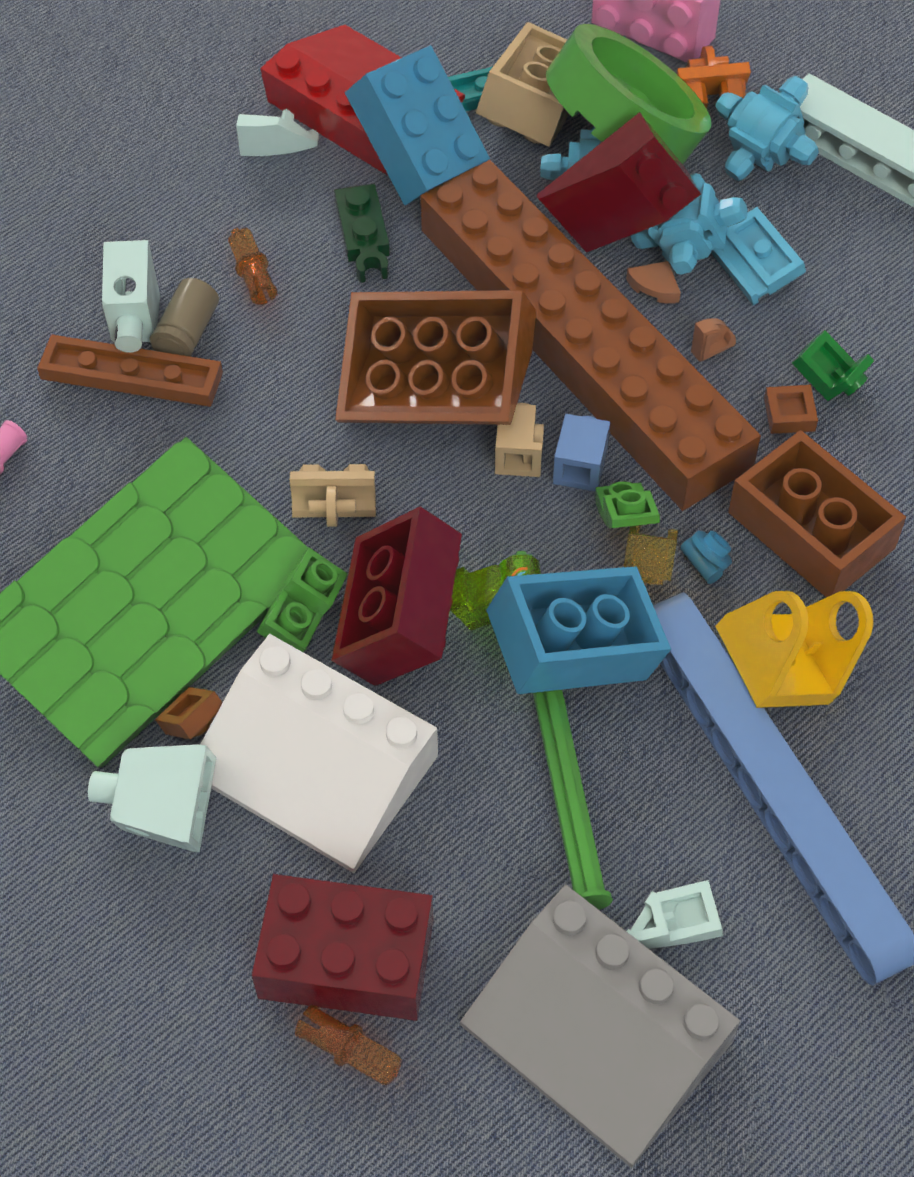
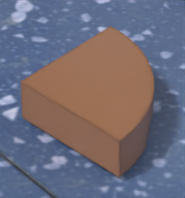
[626,261,681,304]
[691,318,736,362]

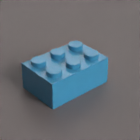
[344,45,490,206]
[486,566,671,694]

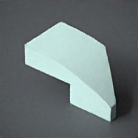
[236,109,319,156]
[626,880,723,949]

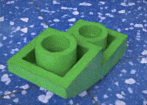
[595,482,660,528]
[257,547,348,652]

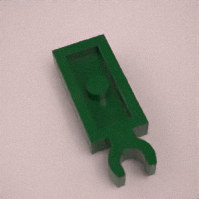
[334,183,390,283]

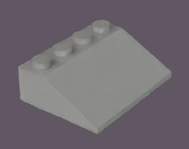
[460,884,740,1168]

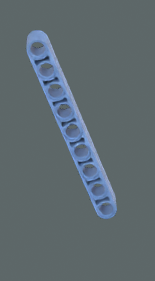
[653,592,914,986]

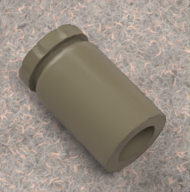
[150,278,219,356]

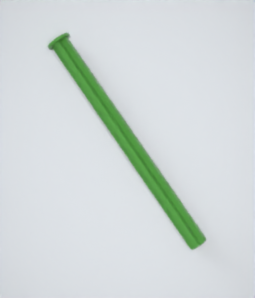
[506,551,613,910]

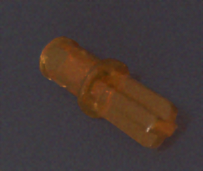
[228,227,278,305]
[295,1004,402,1085]

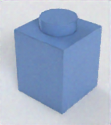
[553,413,611,492]

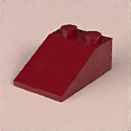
[536,112,701,253]

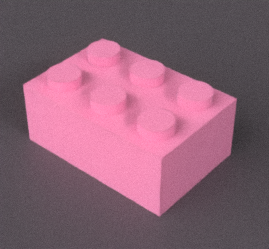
[591,0,720,63]

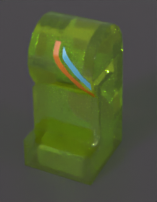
[450,555,541,631]

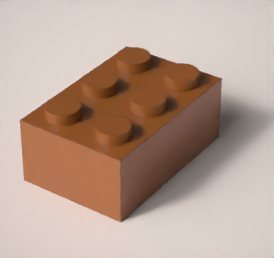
[728,430,906,597]

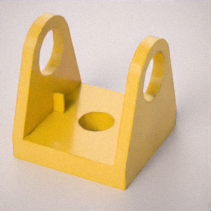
[715,591,873,708]

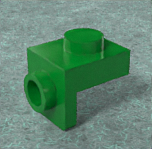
[792,330,874,401]

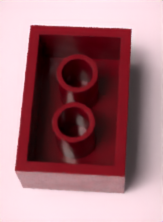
[331,506,462,686]
[251,874,434,1021]

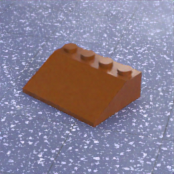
[335,290,536,425]

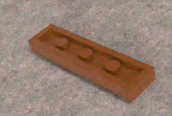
[37,334,223,407]

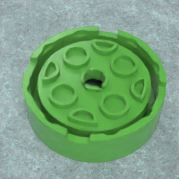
[546,24,712,164]

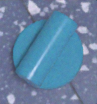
[680,530,732,584]

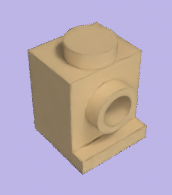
[495,403,544,477]

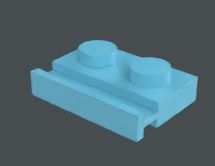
[711,207,806,306]

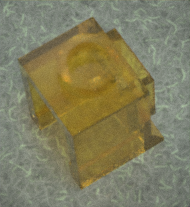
[624,525,678,585]

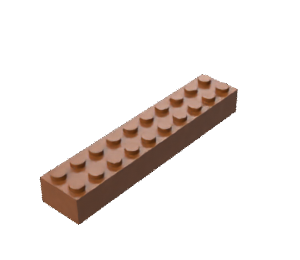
[420,160,761,511]

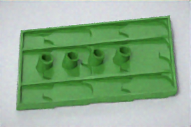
[0,437,308,768]

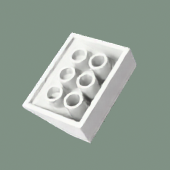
[200,634,438,873]

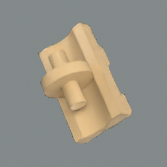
[289,464,376,527]

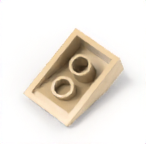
[476,22,569,147]

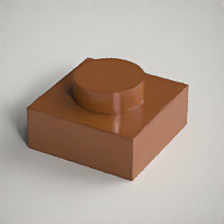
[764,385,818,434]
[155,687,223,740]

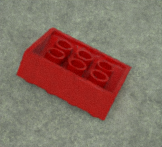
[260,25,465,175]

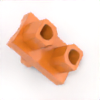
[676,45,751,108]

